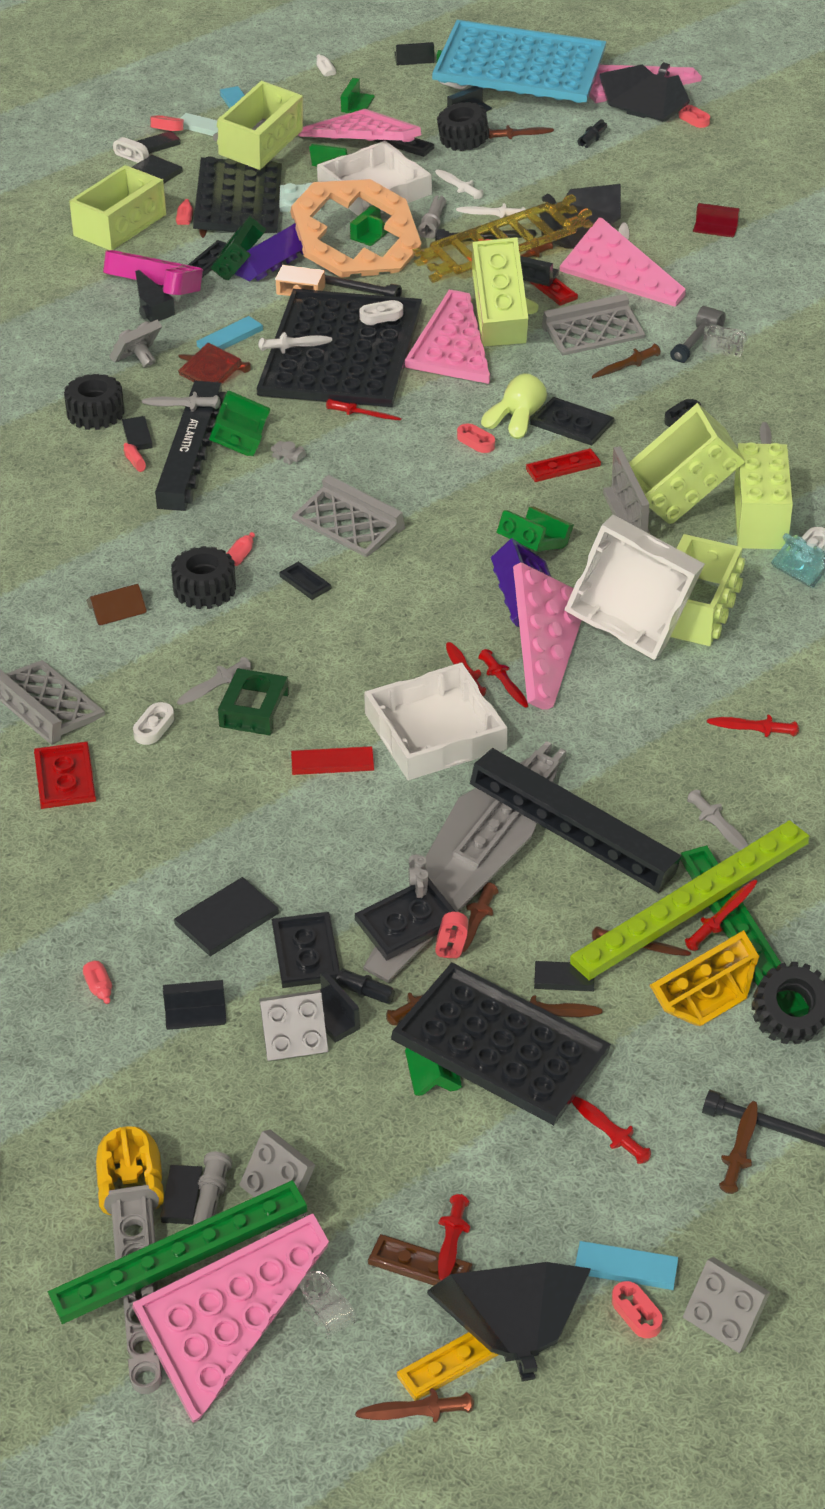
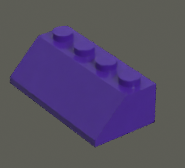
[235,223,304,282]
[491,538,551,627]

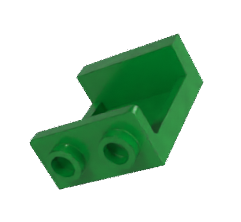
[209,391,270,456]
[496,506,574,552]

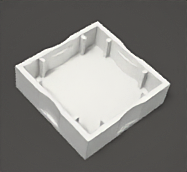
[317,141,432,216]
[564,515,705,660]
[364,663,507,780]

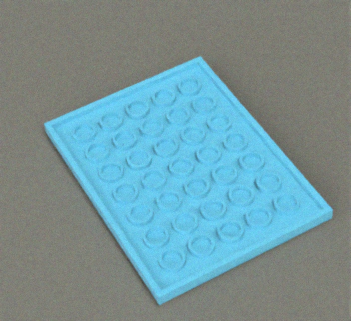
[432,20,606,103]

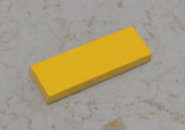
[397,1332,499,1401]

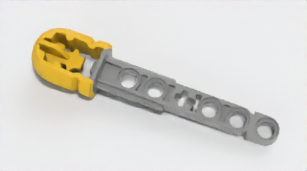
[96,1126,164,1394]

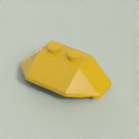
[650,931,759,1026]

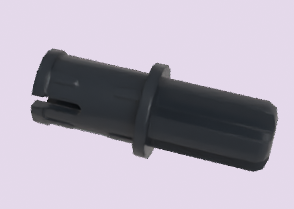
[577,119,608,148]
[336,968,395,1004]

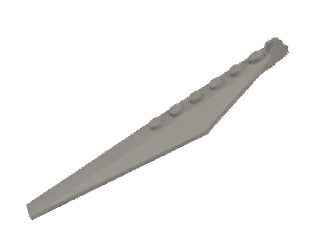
[363,741,567,983]

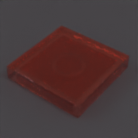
[178,343,242,383]

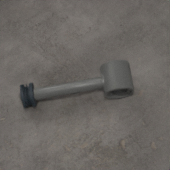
[670,306,726,363]

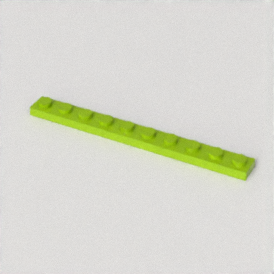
[570,820,809,981]

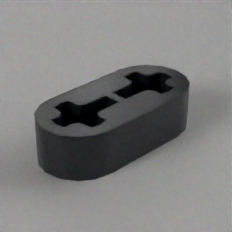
[664,399,701,427]

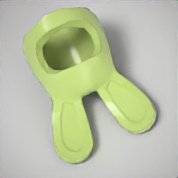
[481,373,547,439]

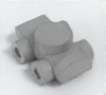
[271,441,306,465]
[408,854,429,898]

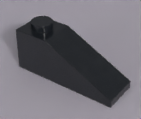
[135,270,175,322]

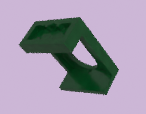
[210,216,266,280]
[218,668,289,736]

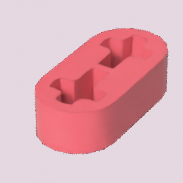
[678,105,710,128]
[150,115,184,131]
[457,423,495,453]
[435,912,469,958]
[612,1281,663,1338]

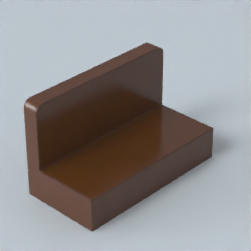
[86,583,147,625]

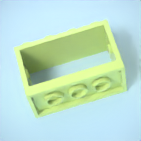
[217,81,303,170]
[69,165,166,250]
[472,237,528,346]
[629,403,745,524]
[734,442,793,549]
[671,534,745,646]

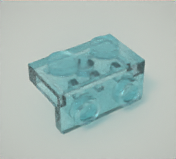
[771,533,825,589]

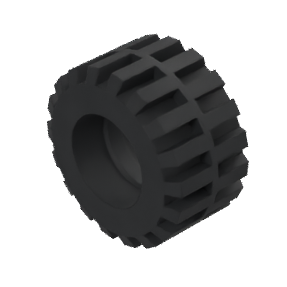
[437,102,490,151]
[64,374,125,430]
[171,546,236,609]
[752,962,825,1044]

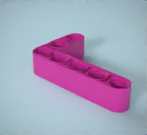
[103,250,203,295]

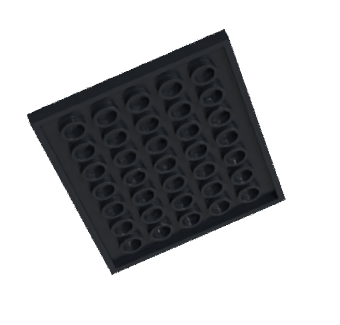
[257,289,422,407]

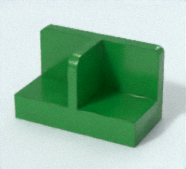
[350,205,389,246]

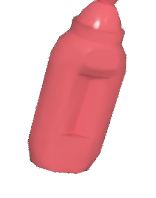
[176,199,193,225]
[123,443,146,472]
[226,532,255,566]
[83,960,112,1004]

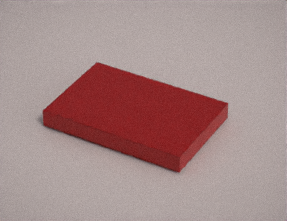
[34,741,96,809]

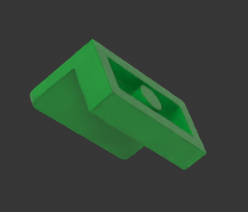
[340,78,375,113]
[309,144,348,167]
[405,1048,462,1096]

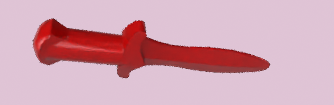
[326,399,401,420]
[446,642,486,696]
[478,649,529,708]
[707,714,799,737]
[685,880,757,951]
[572,1097,651,1164]
[438,1194,471,1280]

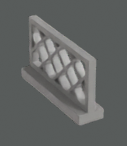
[542,294,645,356]
[603,446,651,535]
[292,475,405,557]
[0,660,105,745]

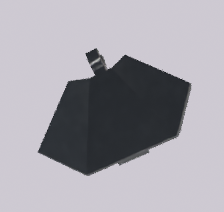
[600,62,690,122]
[539,184,621,249]
[427,1262,591,1382]

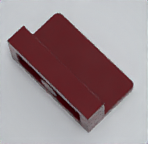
[693,203,740,238]

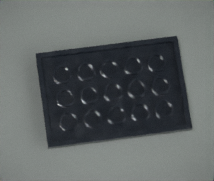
[193,156,282,233]
[391,962,611,1126]

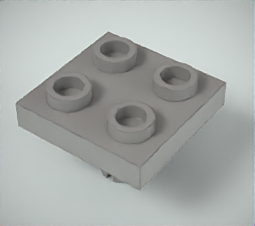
[109,319,162,368]
[259,990,328,1061]
[239,1129,316,1197]
[683,1257,770,1353]

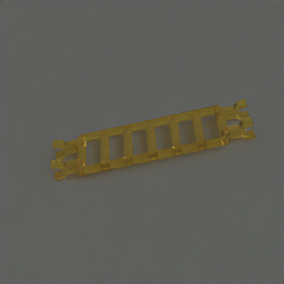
[412,194,593,283]

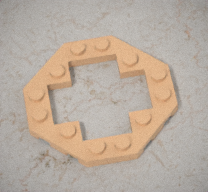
[290,179,422,278]

